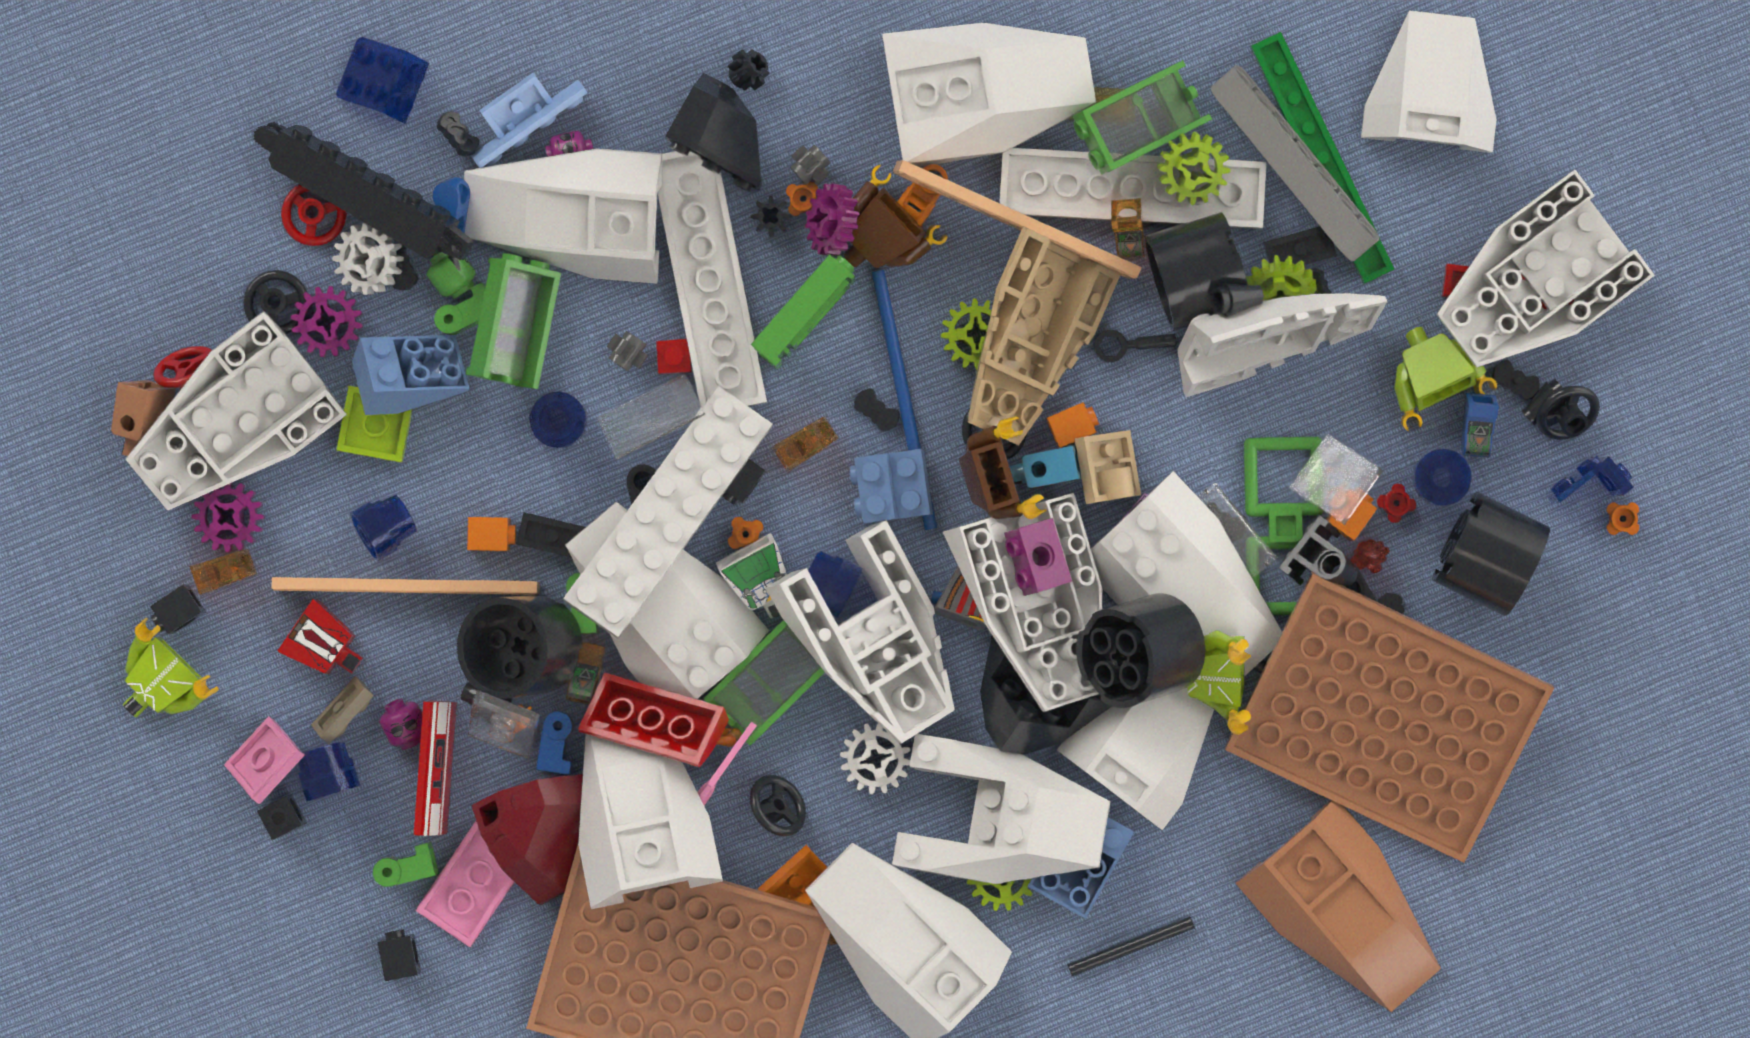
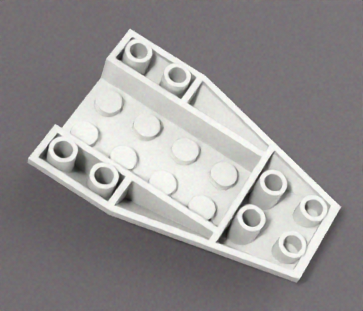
[464,149,663,284]
[126,311,347,510]
[578,734,723,909]
[805,843,1012,1038]

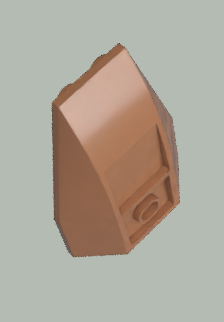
[1235,800,1441,1012]

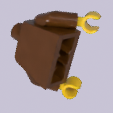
[844,165,947,268]
[959,416,1047,519]

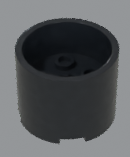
[1144,212,1248,331]
[1432,491,1550,616]
[1076,593,1206,708]
[457,595,583,698]

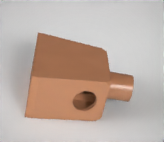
[111,380,176,456]

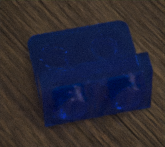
[336,37,429,124]
[1548,455,1634,504]

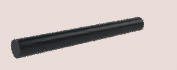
[1067,916,1195,976]

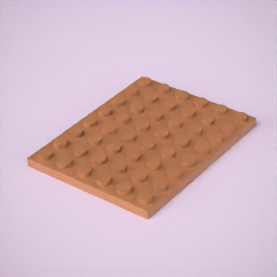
[1225,572,1554,863]
[526,842,830,1038]

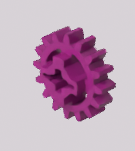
[805,183,859,256]
[291,286,363,358]
[191,483,265,553]

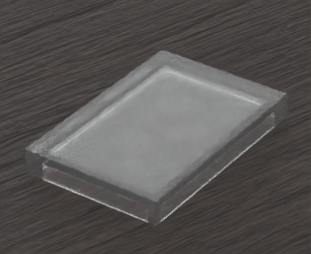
[468,690,540,759]

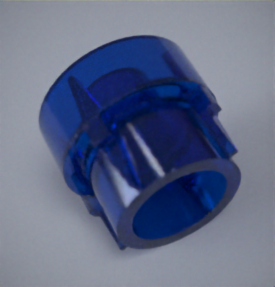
[529,391,587,449]
[1412,449,1472,506]
[350,495,417,561]
[808,551,864,618]
[298,741,361,802]

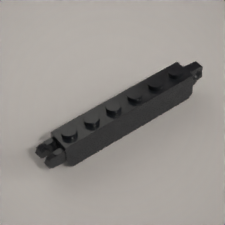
[253,122,474,260]

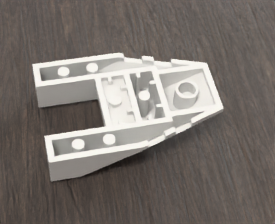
[766,520,955,743]
[892,734,1110,884]

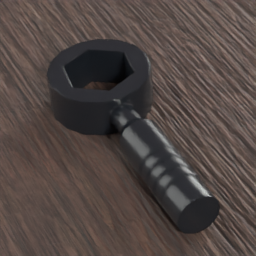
[1094,330,1176,363]

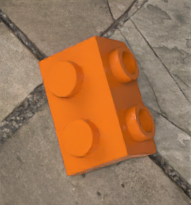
[757,844,828,907]

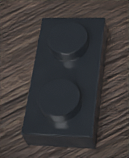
[1263,226,1337,266]
[516,512,586,557]

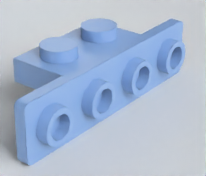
[471,73,587,168]

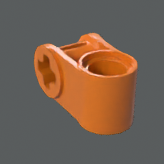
[897,164,948,227]

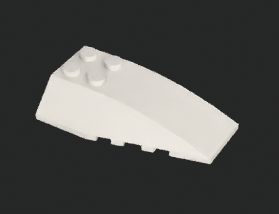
[1177,293,1387,397]
[1091,471,1282,676]
[565,502,769,699]

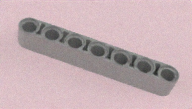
[1210,65,1379,261]

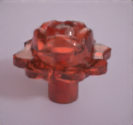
[1350,539,1390,573]

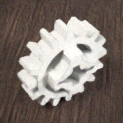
[332,223,404,295]
[840,723,911,794]

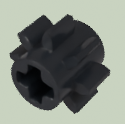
[727,49,769,91]
[750,196,792,238]

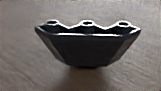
[665,73,762,192]
[980,635,1111,754]

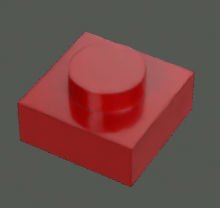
[656,339,692,375]

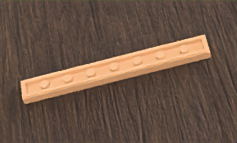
[893,160,1142,279]
[272,577,540,595]

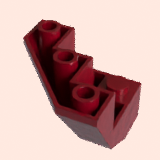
[471,774,583,905]

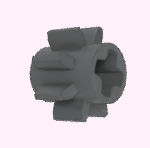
[790,145,831,185]
[607,331,648,372]

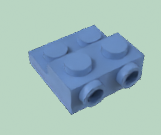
[850,449,933,524]

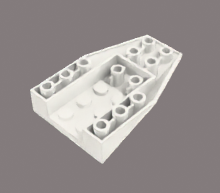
[882,23,1096,167]
[1436,170,1655,367]
[943,493,1102,712]

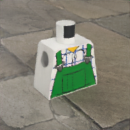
[716,533,787,619]

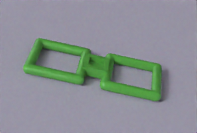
[1244,437,1324,615]

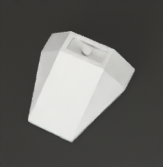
[1361,11,1496,153]
[1057,687,1214,830]

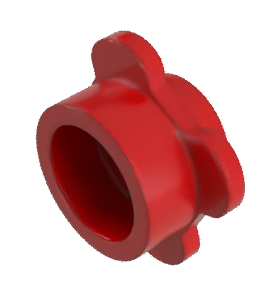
[1376,484,1416,523]

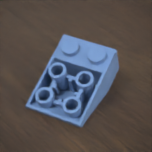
[352,335,470,415]
[1028,817,1134,919]

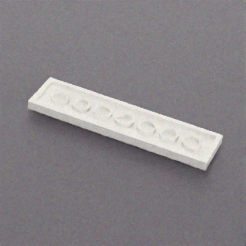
[1000,148,1266,229]
[657,151,767,409]
[563,386,773,639]

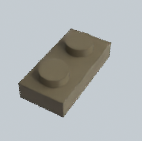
[311,676,374,745]

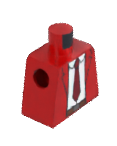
[277,599,363,674]

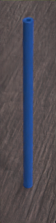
[872,270,938,530]

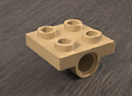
[1075,430,1141,504]

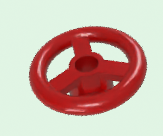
[281,184,347,246]
[153,346,212,390]

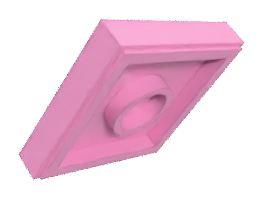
[224,716,305,804]

